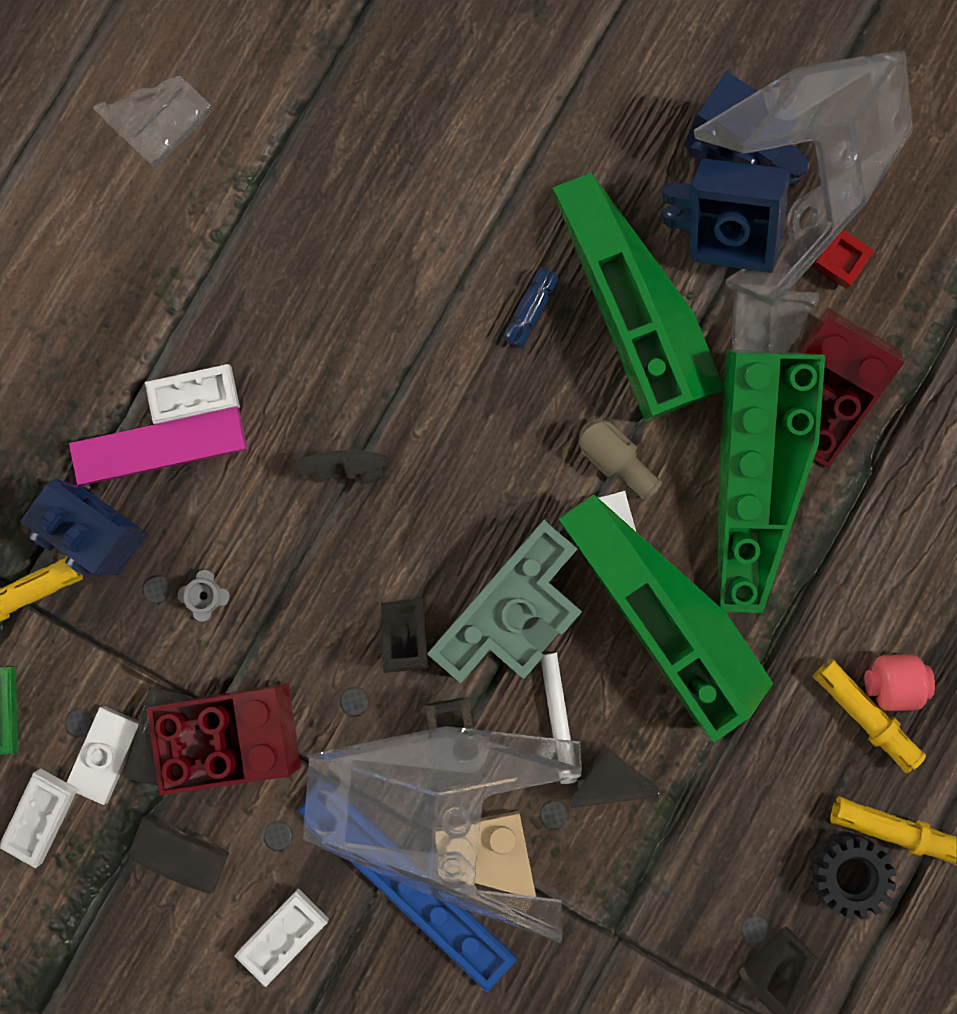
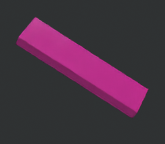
[69,407,248,486]

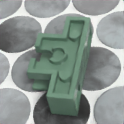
[427,520,582,683]

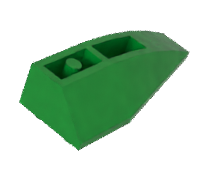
[552,172,724,422]
[718,350,825,613]
[558,494,773,743]

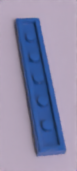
[298,777,517,993]

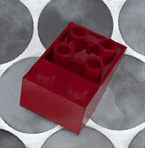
[797,307,904,468]
[147,683,301,796]

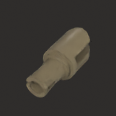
[579,419,662,501]

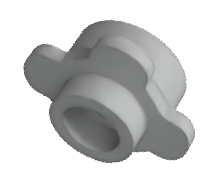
[178,570,230,622]

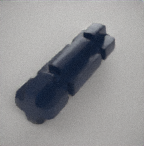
[504,268,558,348]

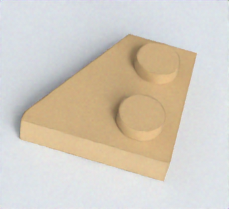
[434,810,536,898]

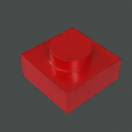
[812,227,874,289]

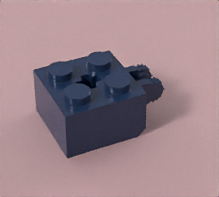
[683,71,810,188]
[662,158,790,273]
[20,479,149,577]

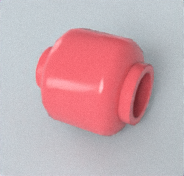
[864,654,935,711]

